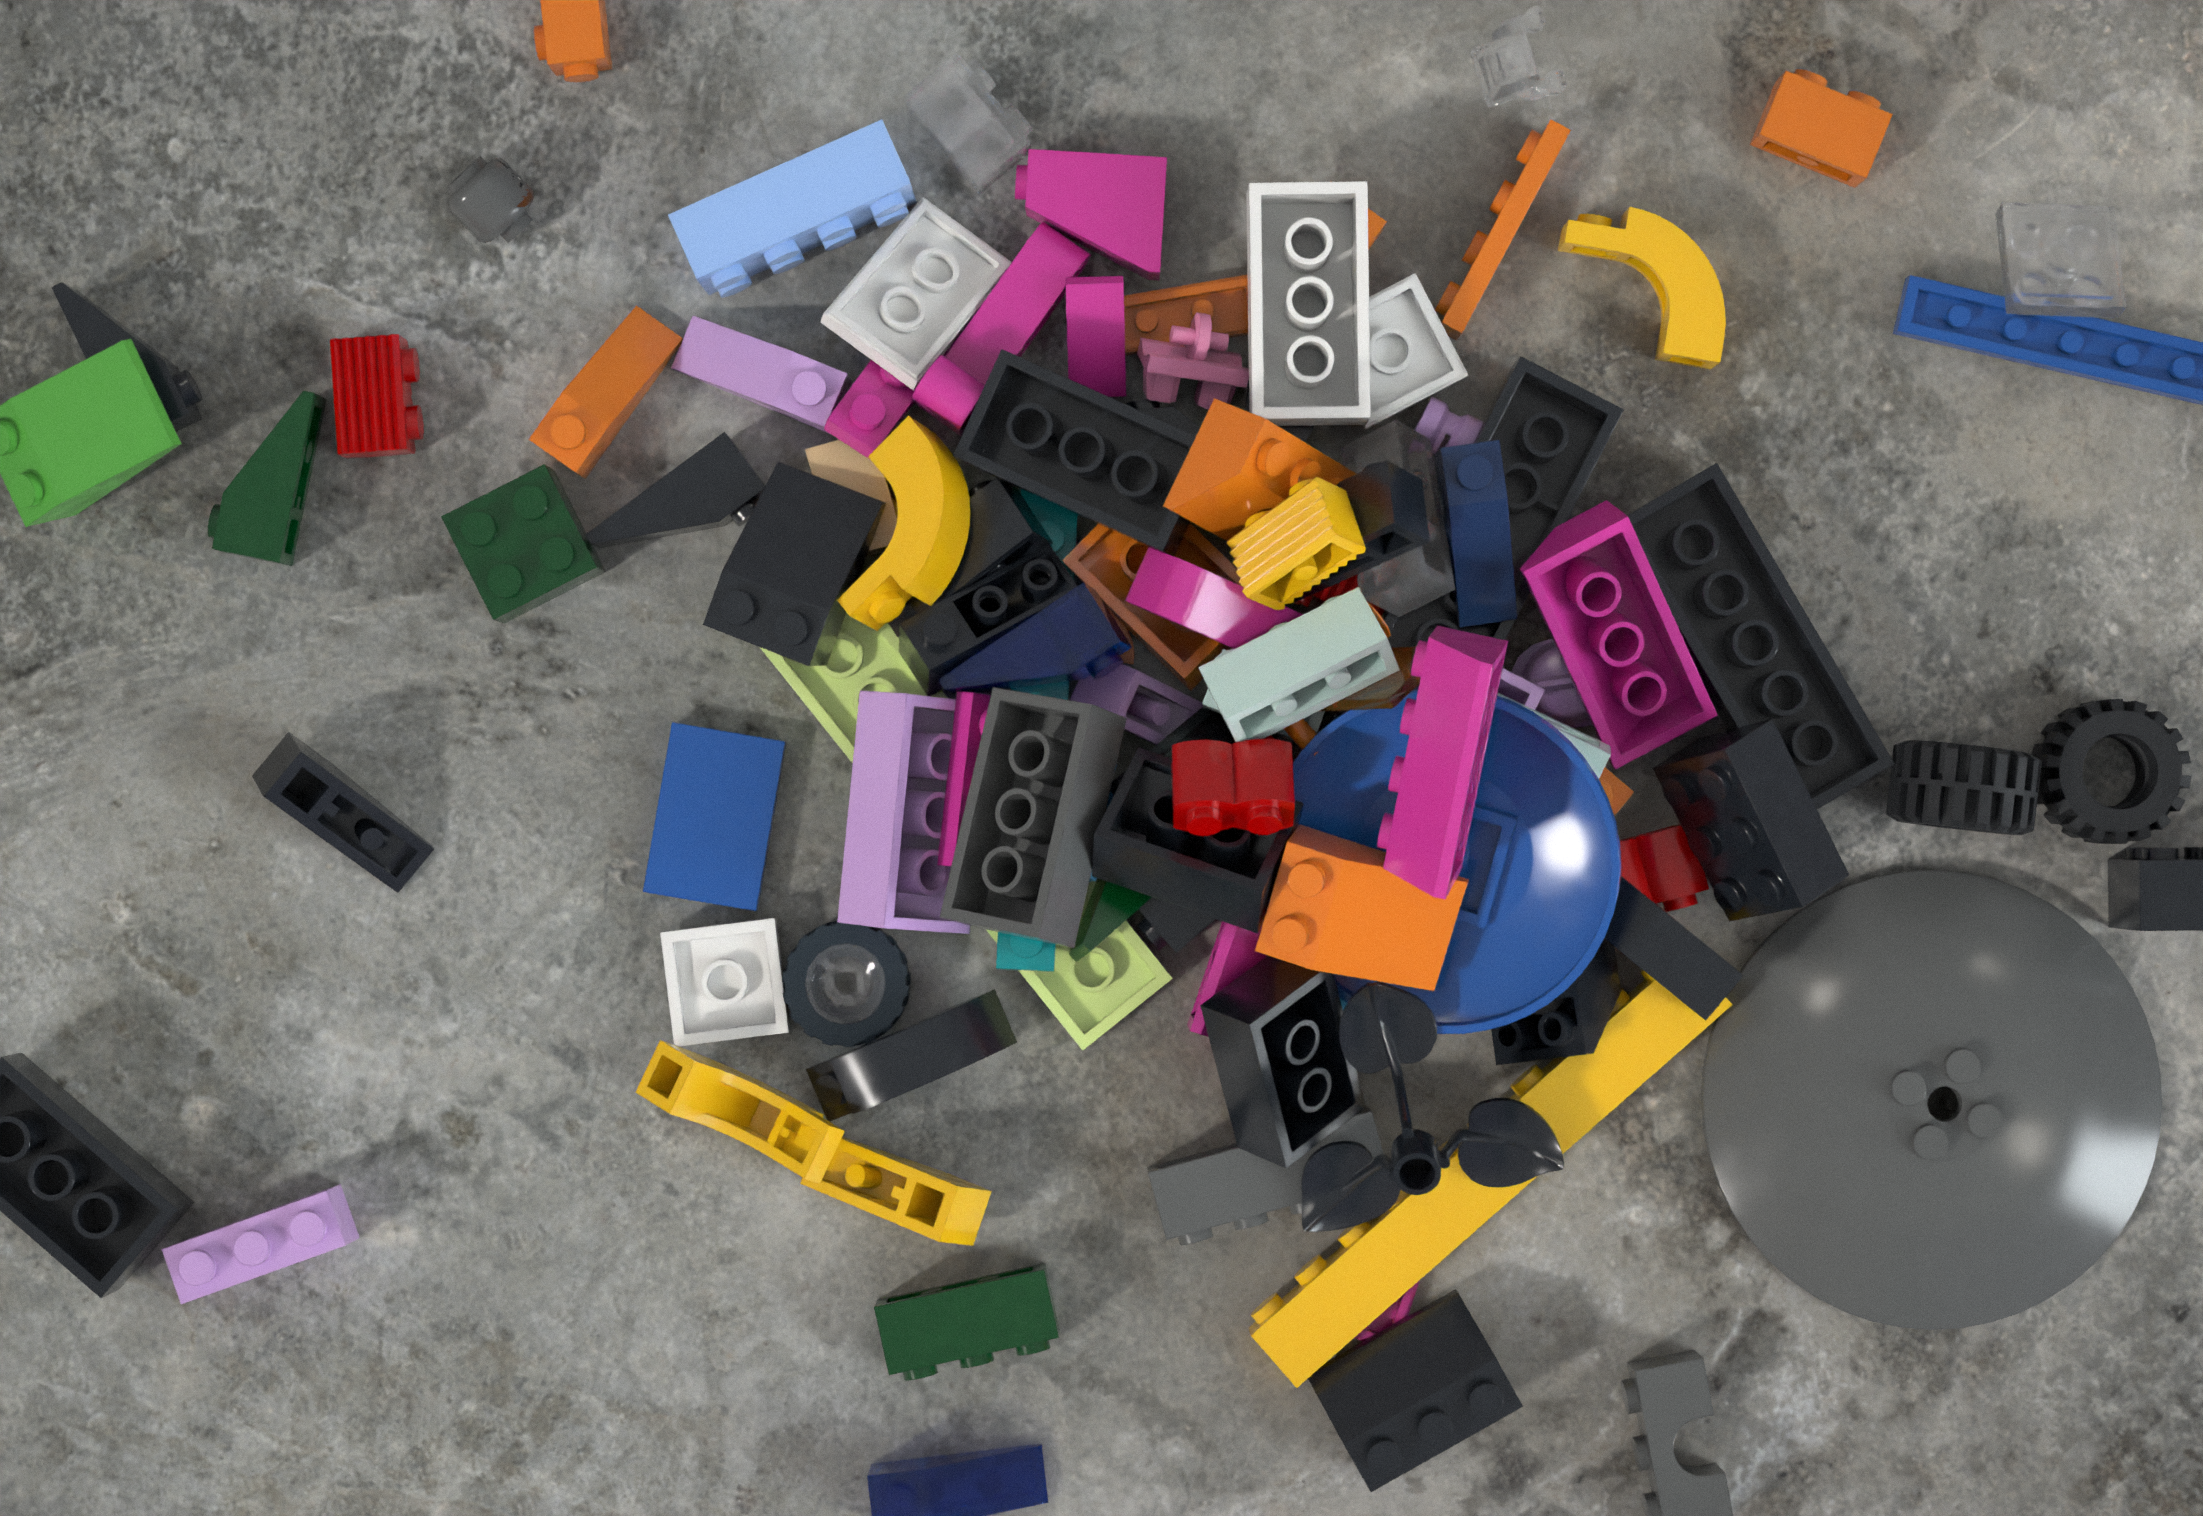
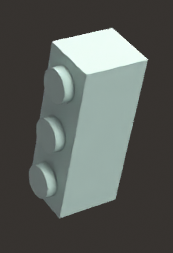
[1198,587,1400,742]

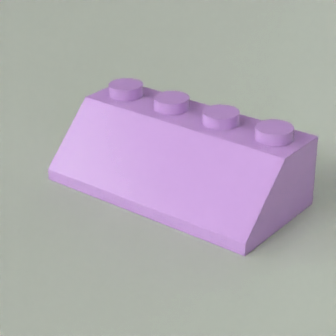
[837,690,970,934]

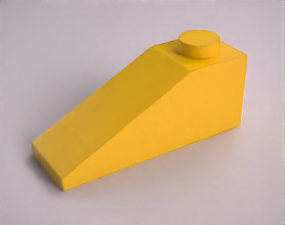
[800,1136,992,1246]

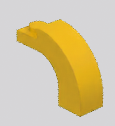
[1558,207,1726,369]
[837,416,971,631]
[635,1040,845,1184]

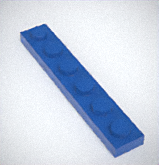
[1893,275,2203,405]

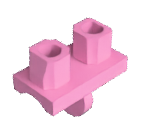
[1137,312,1249,409]

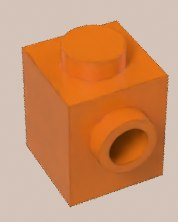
[534,0,613,82]

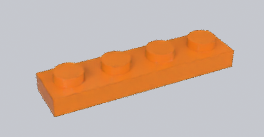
[1435,120,1571,341]

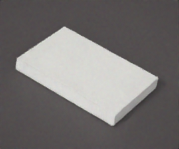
[820,197,1012,391]

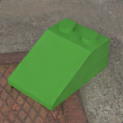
[0,339,181,527]

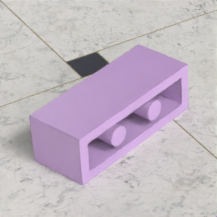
[162,1184,360,1304]

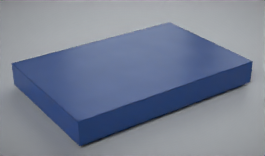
[643,722,787,911]

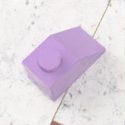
[1070,652,1203,745]

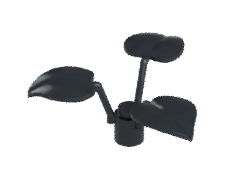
[1301,981,1564,1232]

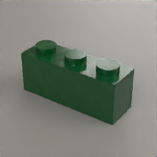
[874,1263,1060,1381]

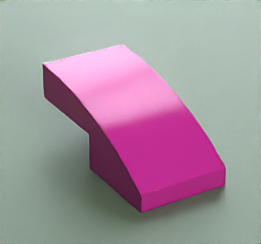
[1065,276,1126,397]

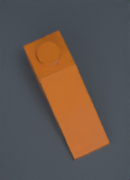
[529,305,683,479]

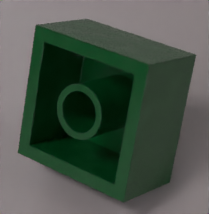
[441,464,606,624]

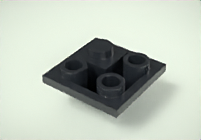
[1491,938,1621,1065]

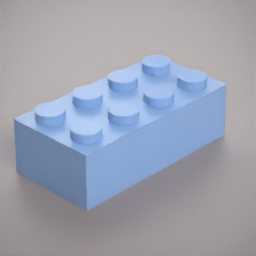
[668,119,917,298]

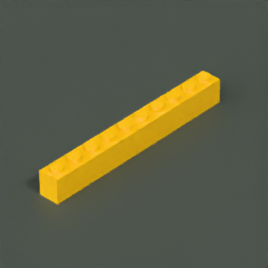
[1249,970,1732,1388]

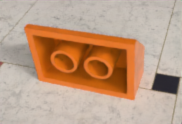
[1163,398,1356,541]

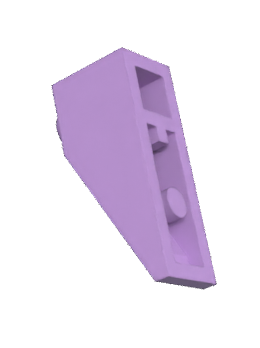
[671,316,852,434]

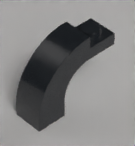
[806,989,1017,1122]

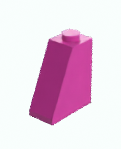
[1015,149,1167,281]

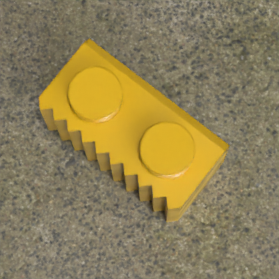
[1226,477,1366,610]

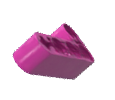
[912,222,1091,437]
[1125,547,1303,649]

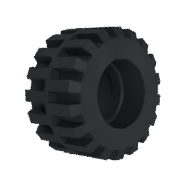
[2031,699,2191,844]
[1886,740,2042,835]

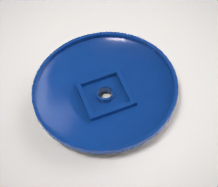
[1293,686,1621,1034]

